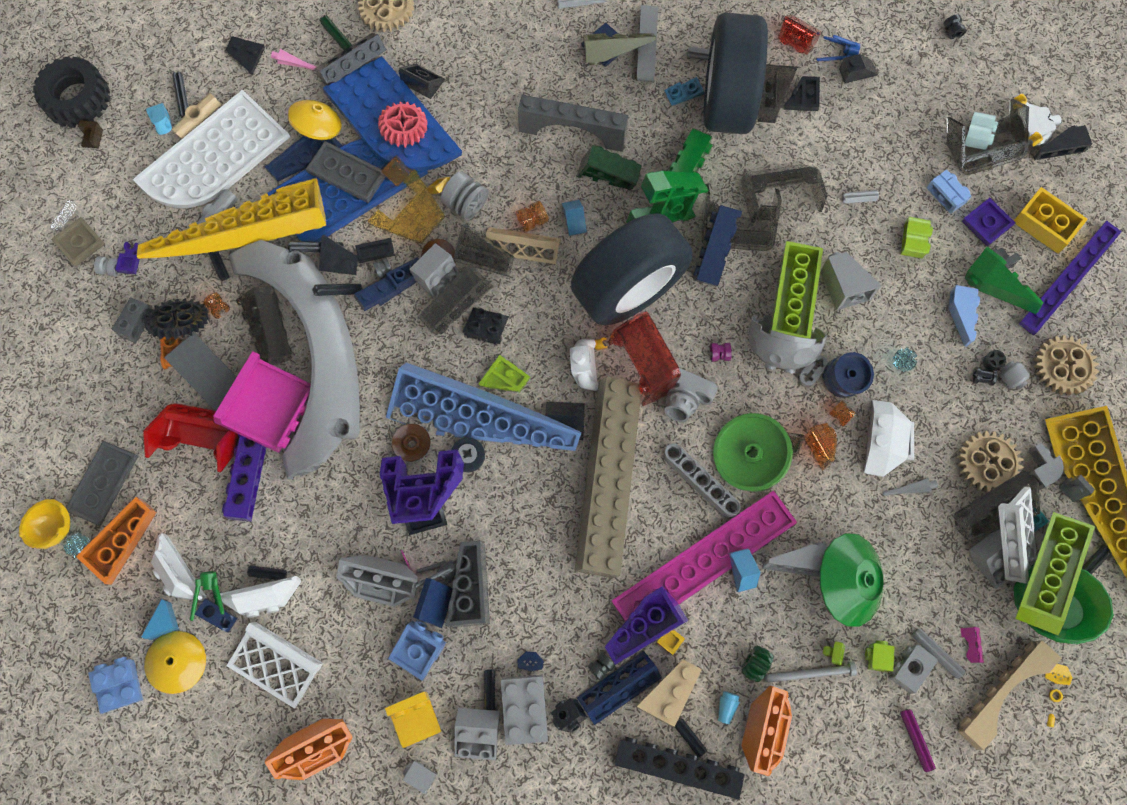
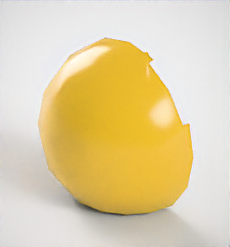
[19,499,70,549]

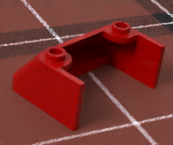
[143,403,238,472]

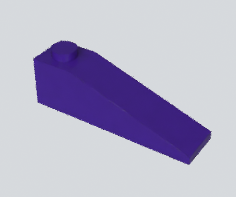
[605,586,688,665]

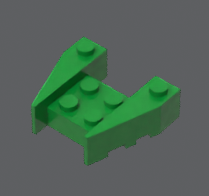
[626,171,709,223]

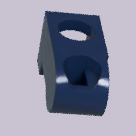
[195,598,238,633]

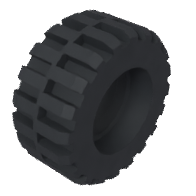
[33,57,110,128]

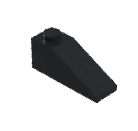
[1033,125,1092,161]

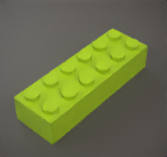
[769,241,823,339]
[1015,512,1095,635]

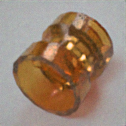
[203,292,230,319]
[829,400,857,427]

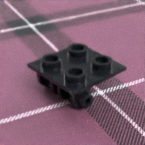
[463,307,509,345]

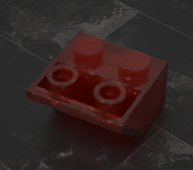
[778,14,821,55]

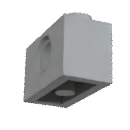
[890,644,938,694]

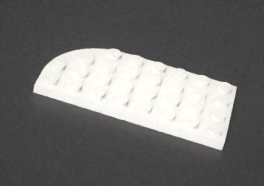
[133,90,290,208]

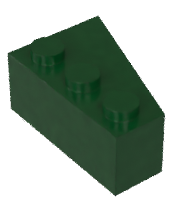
[577,145,642,190]

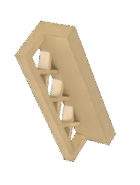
[484,227,561,264]

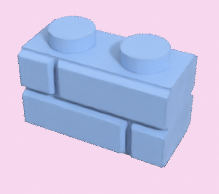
[927,170,971,214]

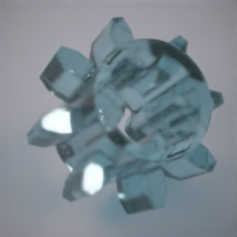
[893,347,918,372]
[63,533,91,558]

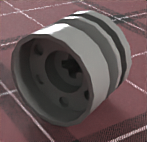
[440,171,489,221]

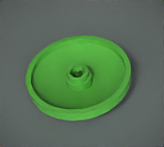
[713,413,793,492]

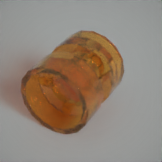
[516,201,549,233]

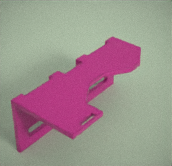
[960,627,984,663]

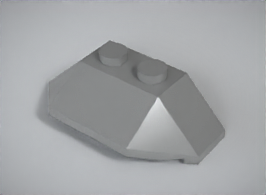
[336,555,419,607]

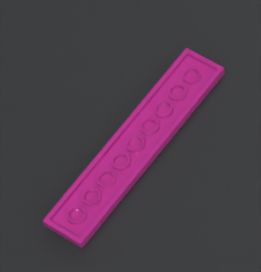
[611,490,797,622]

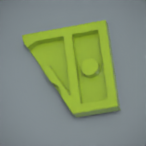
[478,355,531,393]

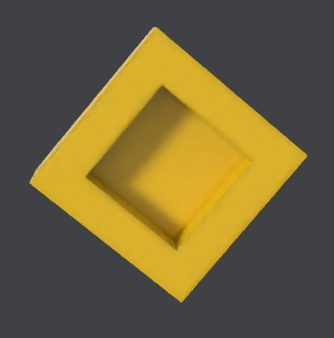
[656,630,685,656]

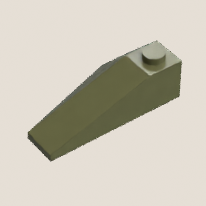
[583,33,656,65]

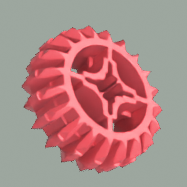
[378,101,427,148]

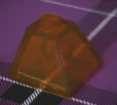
[804,423,837,471]

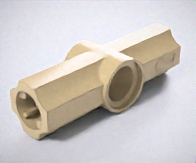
[171,93,221,139]

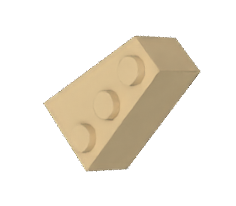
[636,660,702,727]

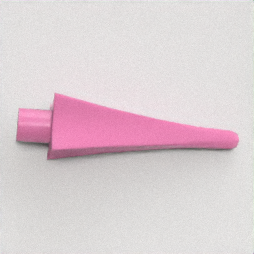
[271,49,316,70]

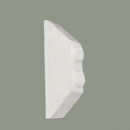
[864,400,911,477]
[151,533,208,602]
[220,576,301,618]

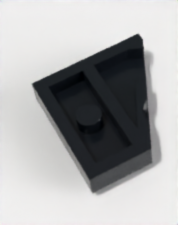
[784,76,820,111]

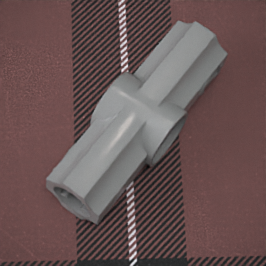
[197,189,238,225]

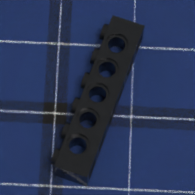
[614,736,745,800]

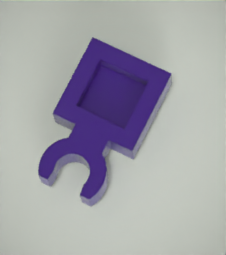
[115,242,140,275]

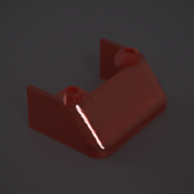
[608,311,681,406]

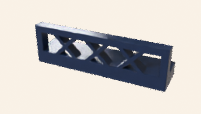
[576,651,662,725]

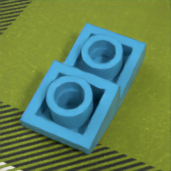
[664,77,705,106]

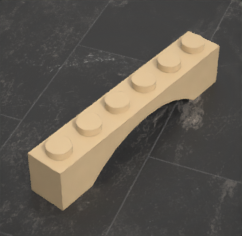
[958,640,1062,750]

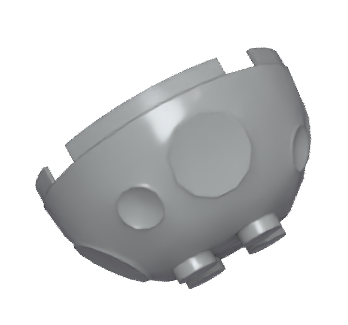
[748,315,827,373]

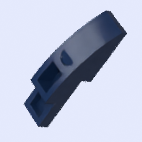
[354,257,419,311]

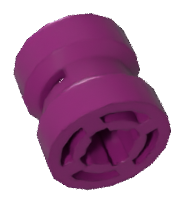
[710,342,732,362]

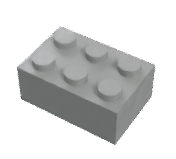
[501,674,548,745]

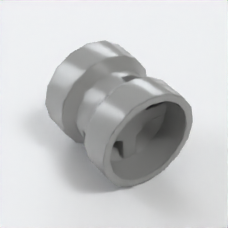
[94,256,118,277]

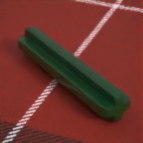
[320,15,352,50]

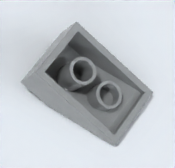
[762,542,827,577]

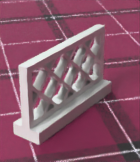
[998,487,1037,583]
[227,622,323,708]

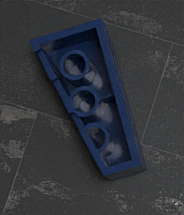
[693,205,742,287]

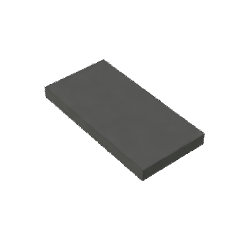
[306,141,387,203]
[164,332,237,411]
[66,441,139,526]

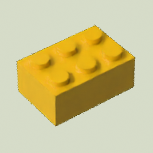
[1014,187,1088,254]

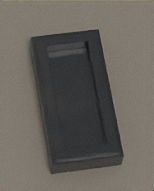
[355,238,395,263]

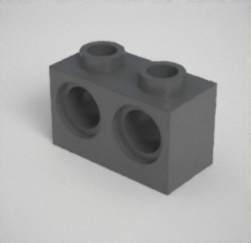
[112,297,151,344]

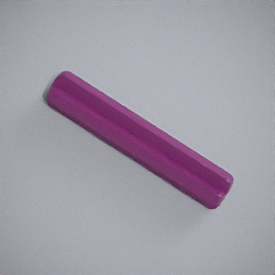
[900,709,936,772]

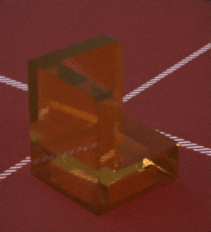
[381,155,412,186]

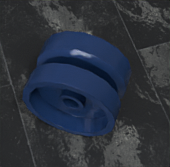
[823,352,874,398]

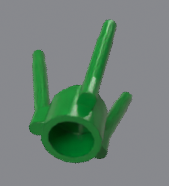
[190,571,224,621]

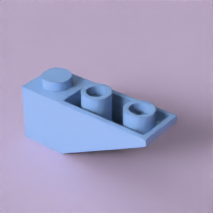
[949,285,980,347]

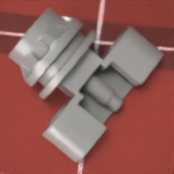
[661,366,718,422]

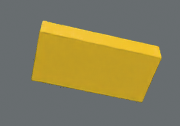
[426,177,451,194]

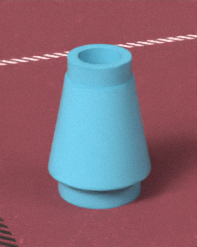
[718,691,740,724]

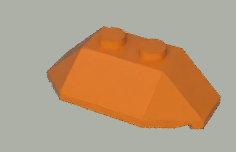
[741,686,792,776]
[265,719,353,780]

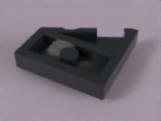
[225,36,265,75]
[319,235,358,275]

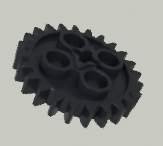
[144,298,209,340]

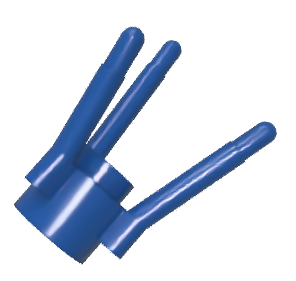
[816,35,860,61]

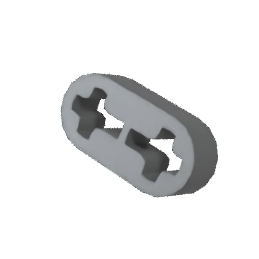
[798,355,828,387]

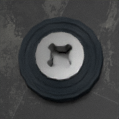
[451,437,485,472]

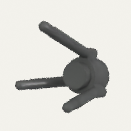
[414,560,456,588]

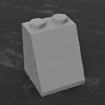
[821,252,881,310]

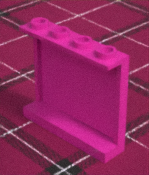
[213,351,311,453]

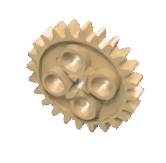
[358,0,414,32]
[1034,335,1099,396]
[957,431,1024,494]

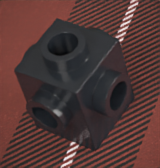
[551,698,588,733]

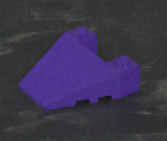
[379,449,464,524]

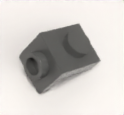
[1060,475,1095,502]

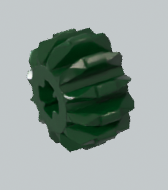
[741,645,774,683]

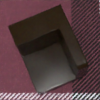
[78,120,103,149]

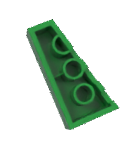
[669,128,713,173]

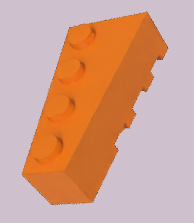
[76,497,157,585]

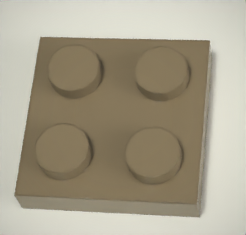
[51,217,105,267]

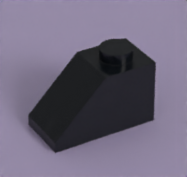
[839,54,878,83]

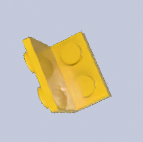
[385,691,441,748]

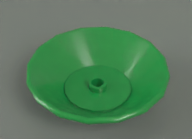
[820,533,884,627]
[1013,565,1114,645]

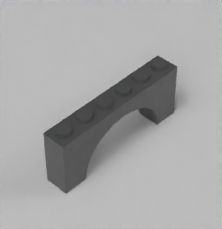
[518,95,628,152]

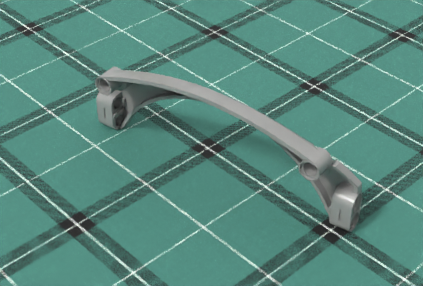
[229,240,360,479]

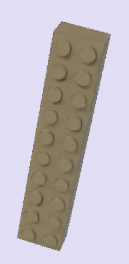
[574,376,642,578]

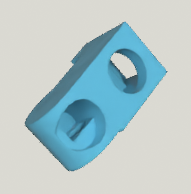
[146,103,172,135]

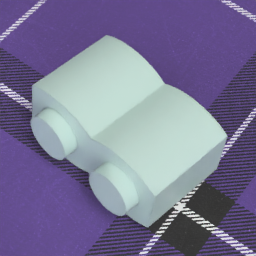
[964,112,998,150]

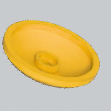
[287,100,342,140]
[144,631,206,694]

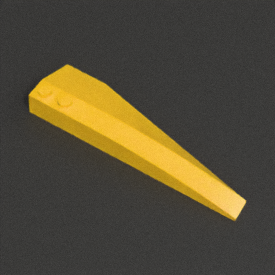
[137,178,326,259]
[1045,406,1127,579]

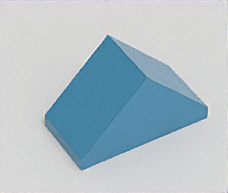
[562,200,587,236]
[729,548,761,593]
[141,599,179,640]

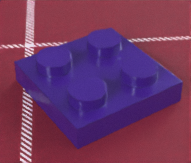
[962,197,1016,246]

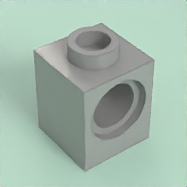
[403,760,437,794]

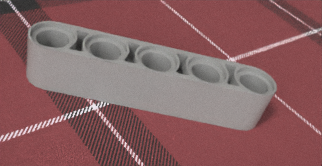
[636,5,658,81]
[663,443,741,519]

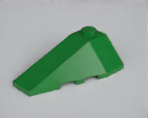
[965,246,1044,314]

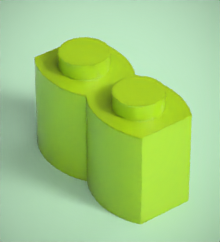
[900,217,933,259]

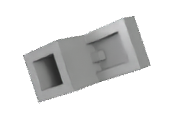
[1027,443,1064,491]

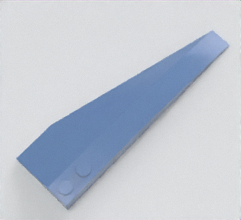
[386,363,582,451]

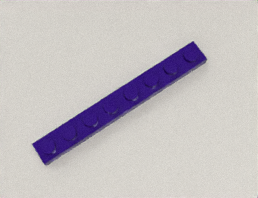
[1019,221,1122,336]

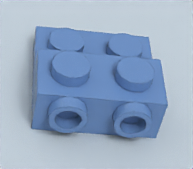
[388,620,447,681]
[88,657,143,714]

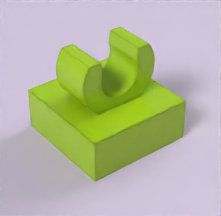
[823,641,845,666]

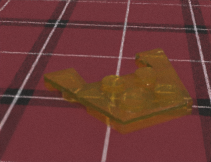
[368,169,445,244]

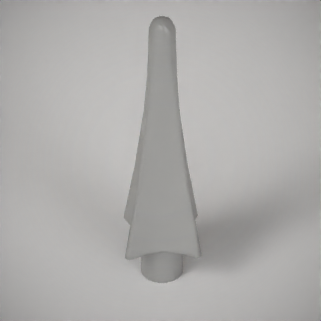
[883,478,938,496]

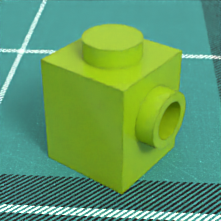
[865,640,895,672]

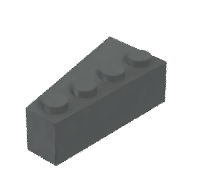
[445,541,490,628]

